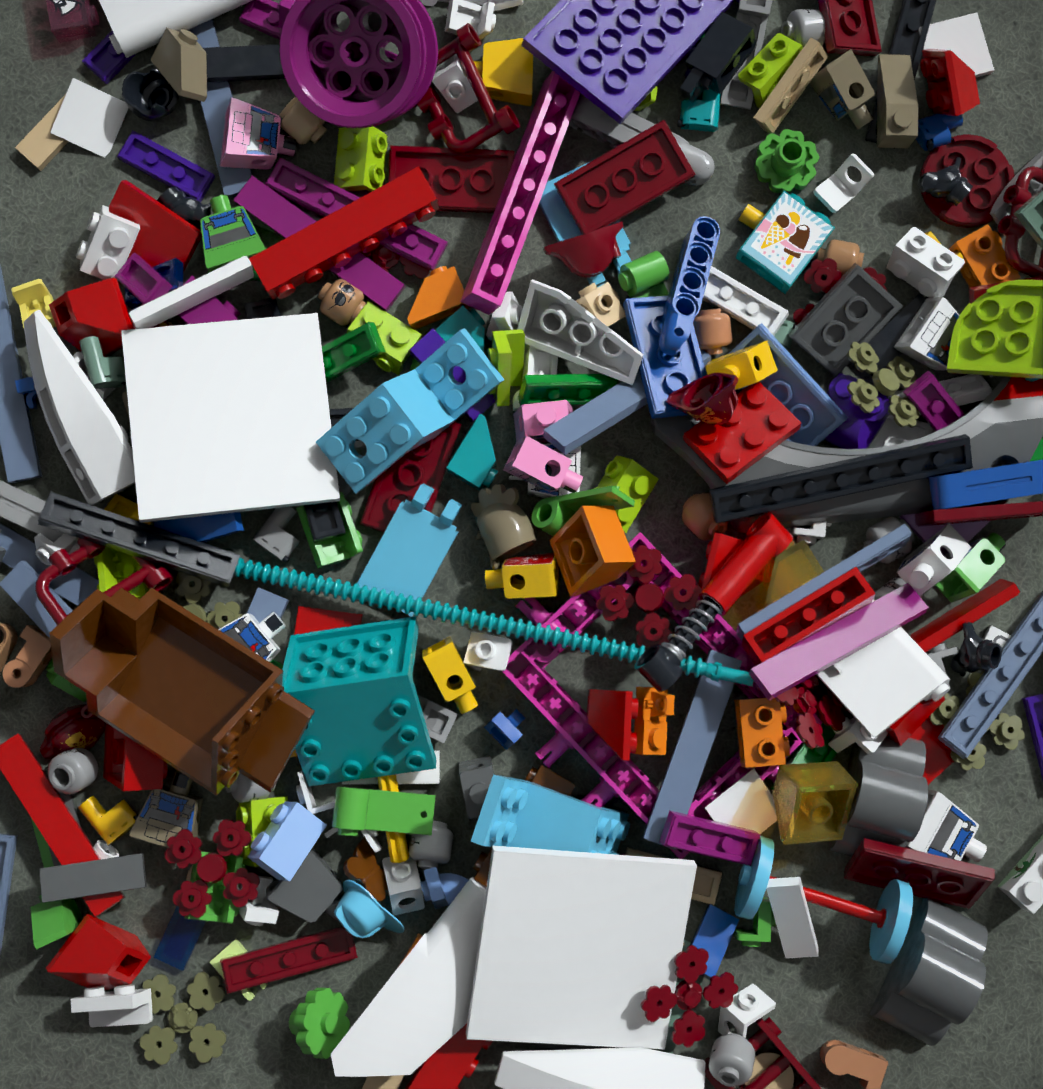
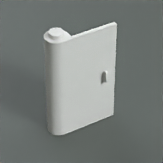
[99,0,253,58]
[816,598,951,739]

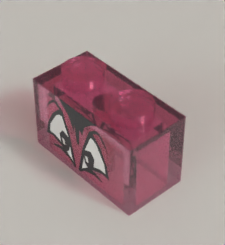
[46,0,99,43]

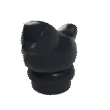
[918,157,973,206]
[157,186,212,224]
[950,622,1002,677]

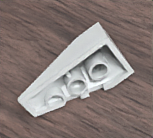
[517,279,643,385]

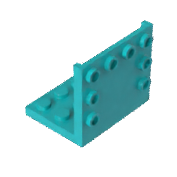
[282,616,437,787]

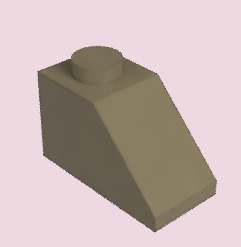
[151,27,207,102]

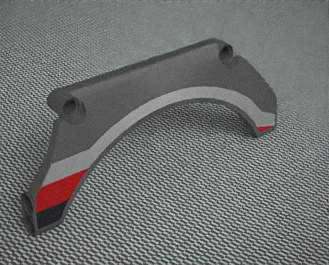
[648,376,1043,533]

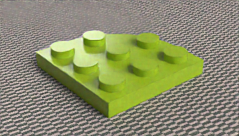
[947,280,1043,379]

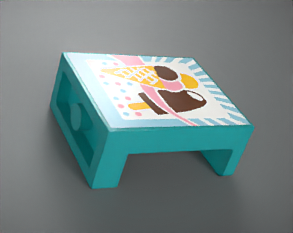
[735,191,835,294]

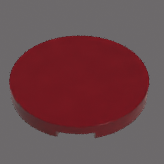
[920,134,1015,228]

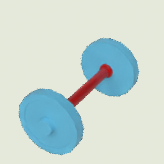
[734,836,913,964]

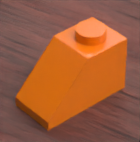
[407,266,469,330]

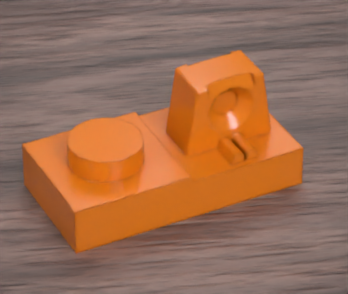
[633,687,675,755]

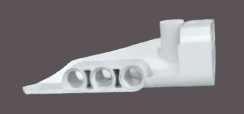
[331,877,487,1077]

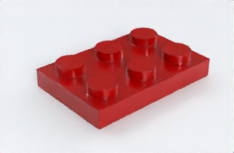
[683,382,801,484]

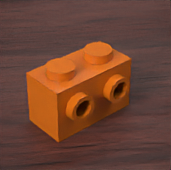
[948,224,1021,287]
[734,697,790,768]

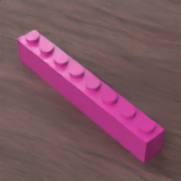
[460,71,580,315]

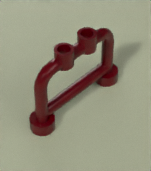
[417,23,520,153]
[998,166,1043,277]
[35,538,173,625]

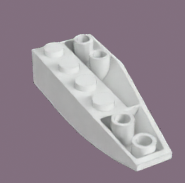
[23,310,136,505]
[494,1047,706,1089]

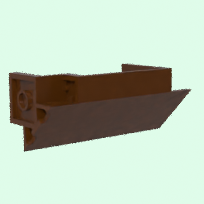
[49,588,315,796]

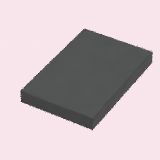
[789,263,903,377]

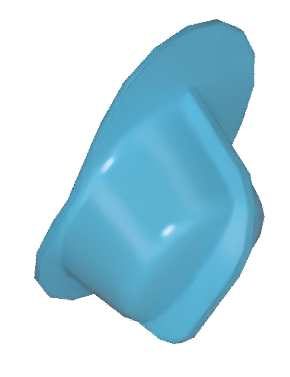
[334,880,404,938]

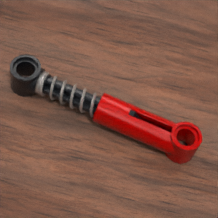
[635,512,793,692]

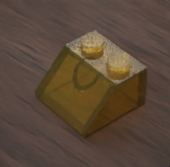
[755,539,824,610]
[772,761,858,845]

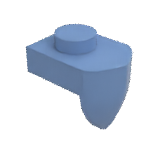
[420,867,469,909]

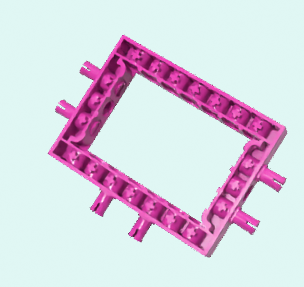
[502,532,823,859]

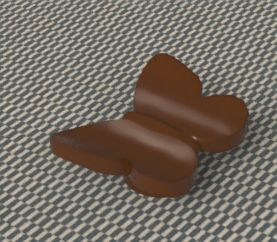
[343,837,389,903]

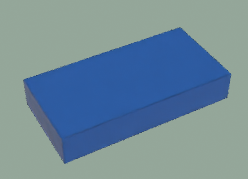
[690,904,739,980]

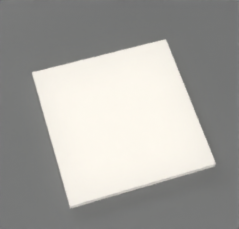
[121,313,340,523]
[466,846,697,1050]

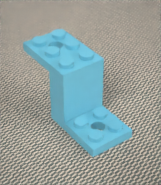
[316,328,504,494]
[471,774,630,855]

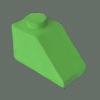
[31,895,83,949]

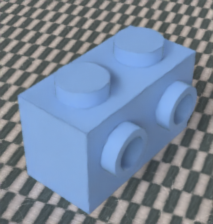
[248,801,327,882]

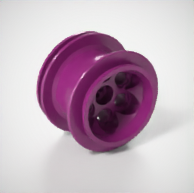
[280,0,438,129]

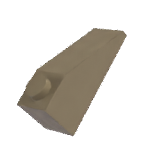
[877,54,918,148]

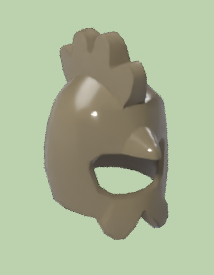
[471,484,536,570]

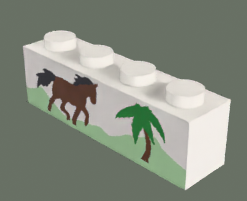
[997,835,1043,914]

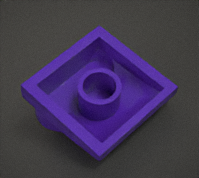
[824,373,890,449]

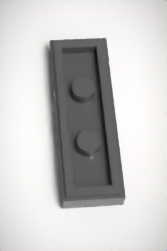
[39,853,147,903]

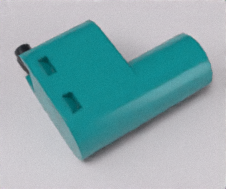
[677,89,721,132]

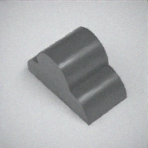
[827,736,928,857]
[869,897,988,1046]

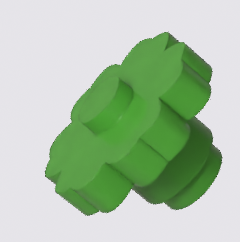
[754,129,819,194]
[289,988,350,1059]

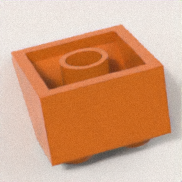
[549,506,636,597]

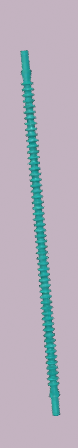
[235,558,754,686]

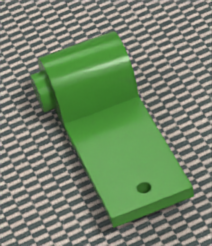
[618,251,669,298]
[532,486,635,536]
[332,787,436,836]

